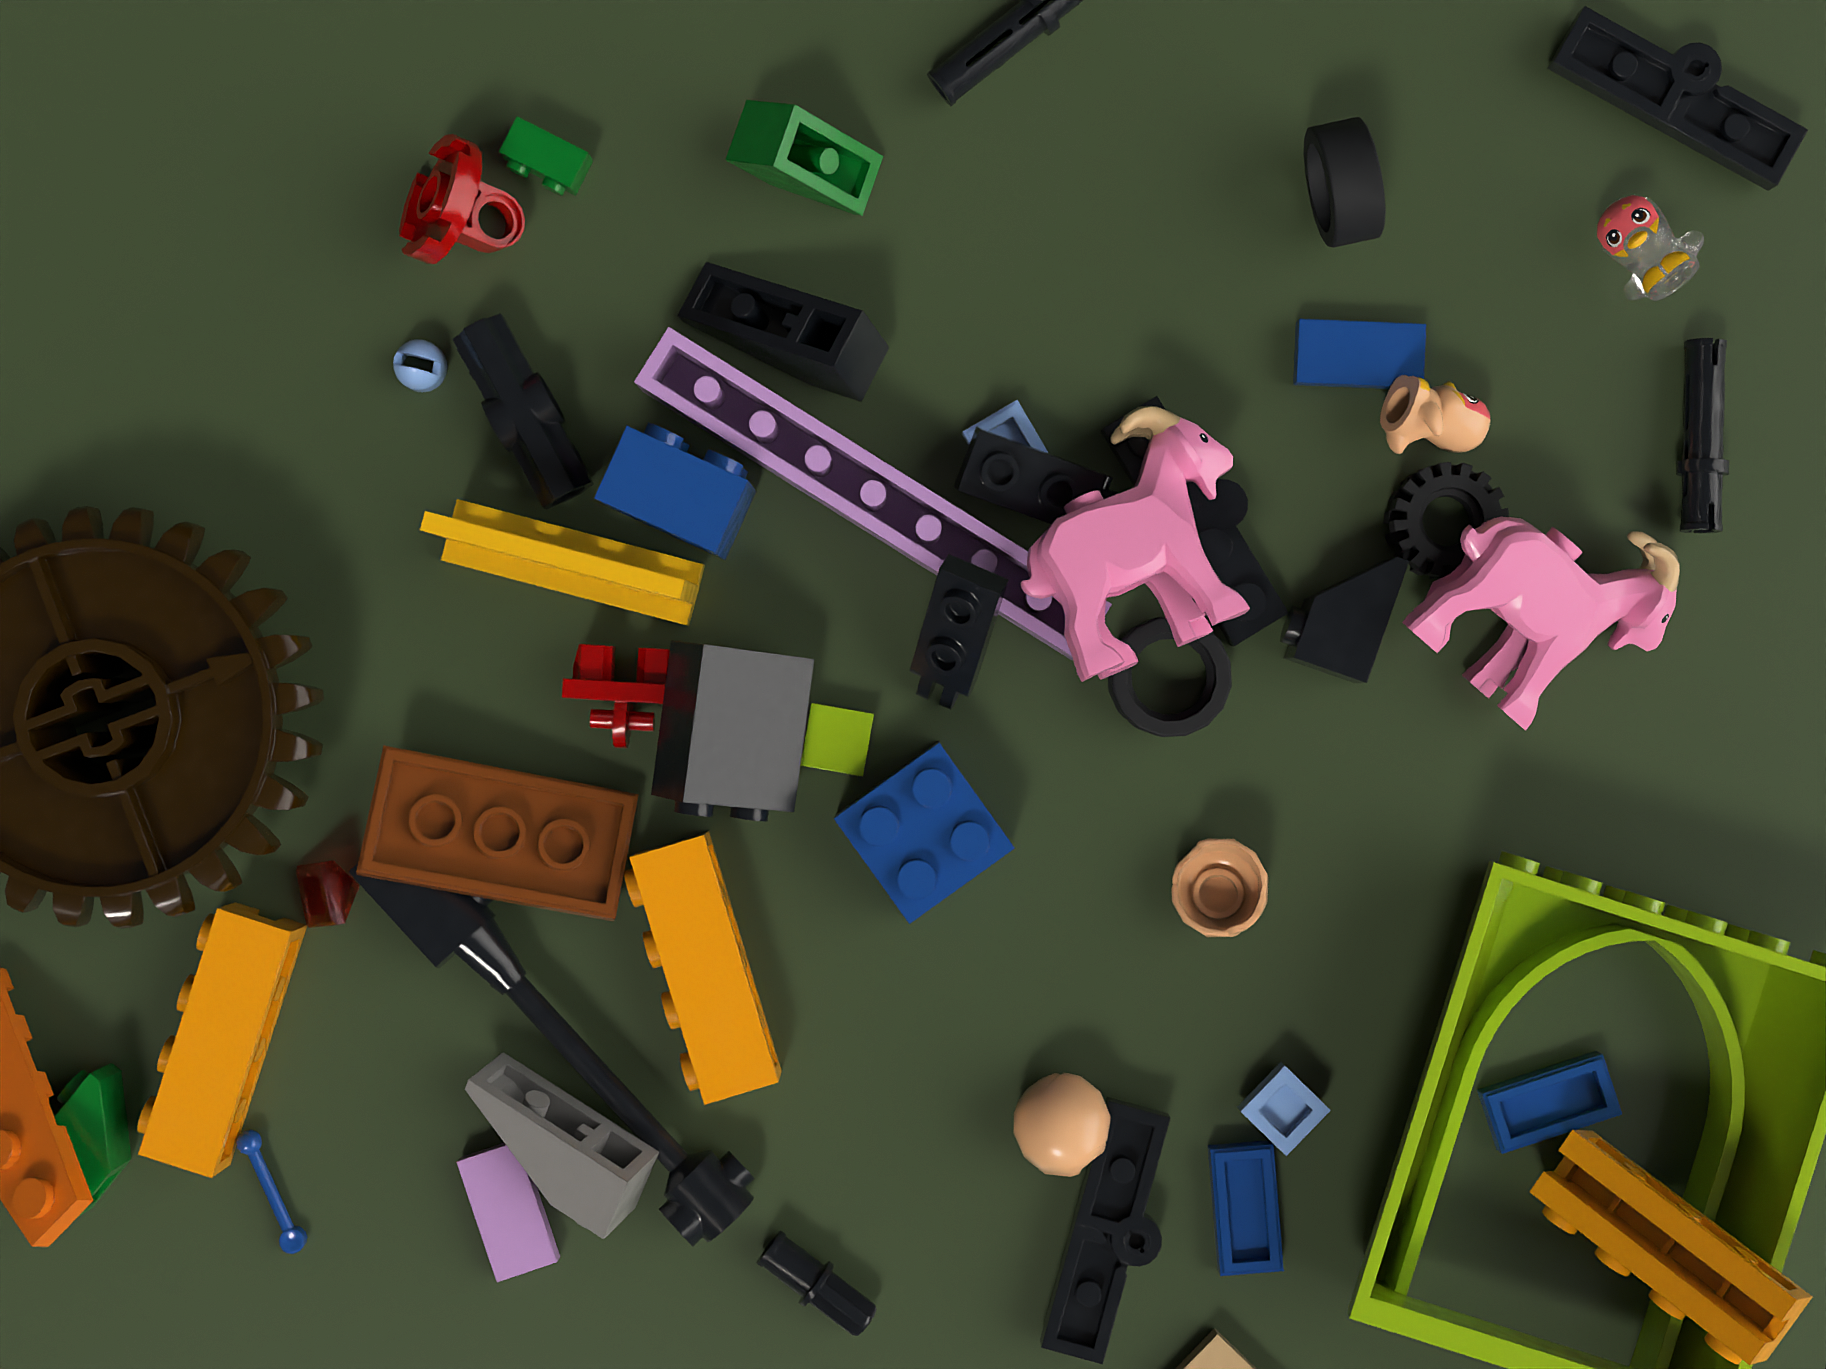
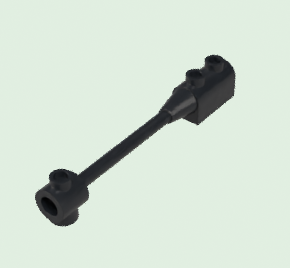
[348,863,755,1247]

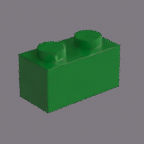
[499,116,593,196]

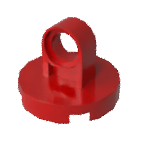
[399,134,525,264]

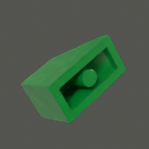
[725,100,884,216]

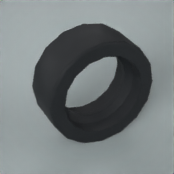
[1304,117,1386,248]
[1108,617,1232,737]

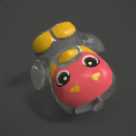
[1597,195,1704,301]

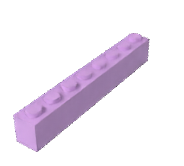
[634,327,1112,660]

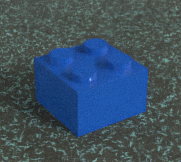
[594,422,757,560]
[834,741,1015,924]

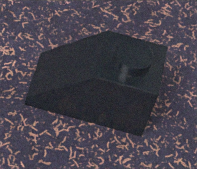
[1280,557,1409,683]

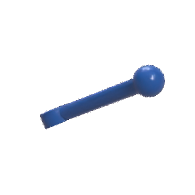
[236,1130,307,1254]

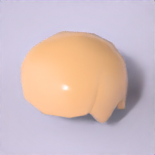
[1171,838,1269,937]
[1013,1073,1111,1177]

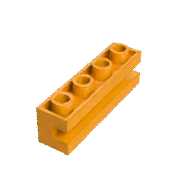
[624,831,782,1105]
[137,902,308,1178]
[1529,1130,1813,1365]

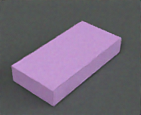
[456,1143,560,1282]

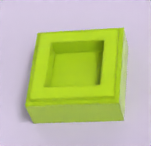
[800,703,874,777]

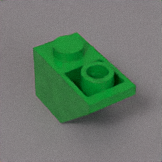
[55,1063,132,1218]

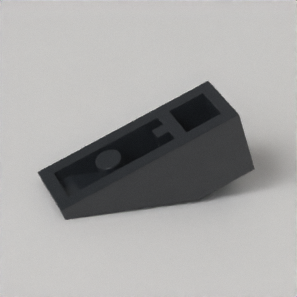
[677,262,889,402]

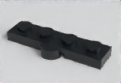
[1547,6,1808,191]
[1101,396,1289,646]
[1040,1097,1171,1365]

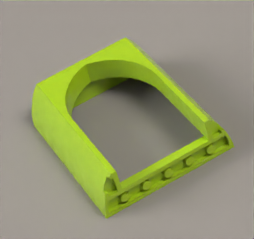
[1347,851,1826,1369]

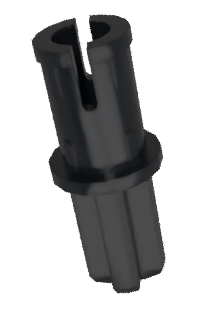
[756,1230,877,1336]

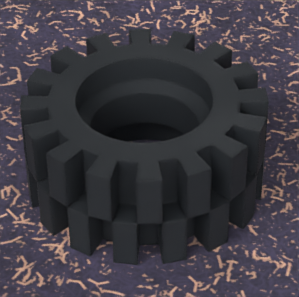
[1383,462,1509,579]

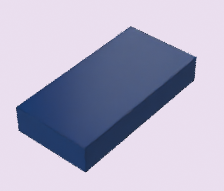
[1293,319,1426,389]
[1477,1051,1622,1154]
[1207,1140,1284,1276]

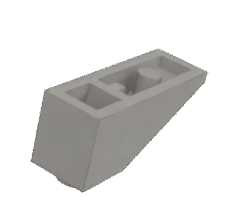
[465,1052,659,1239]

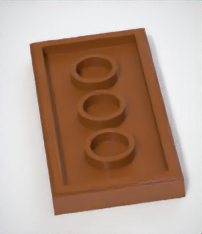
[356,745,639,921]

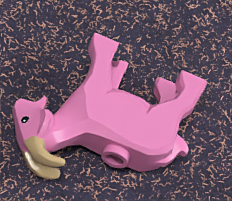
[1020,406,1250,682]
[1402,516,1680,731]

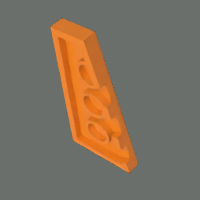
[0,968,94,1247]

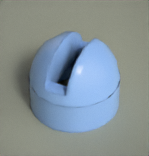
[393,339,448,392]

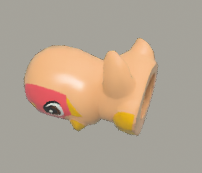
[1380,375,1491,454]

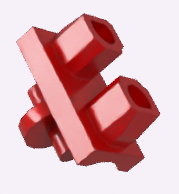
[562,644,670,748]

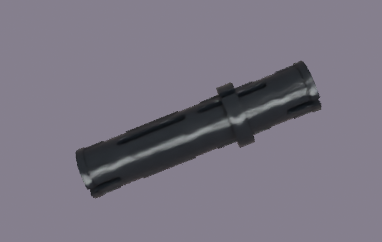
[927,0,1083,106]
[1676,338,1729,534]

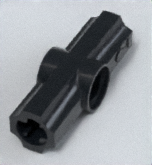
[453,313,594,510]

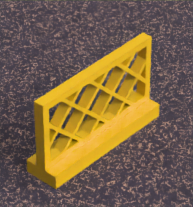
[420,499,705,626]

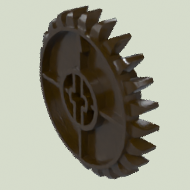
[0,506,324,929]

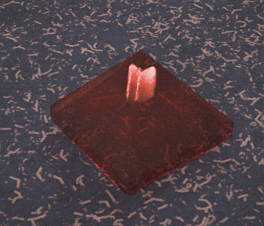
[296,860,359,928]

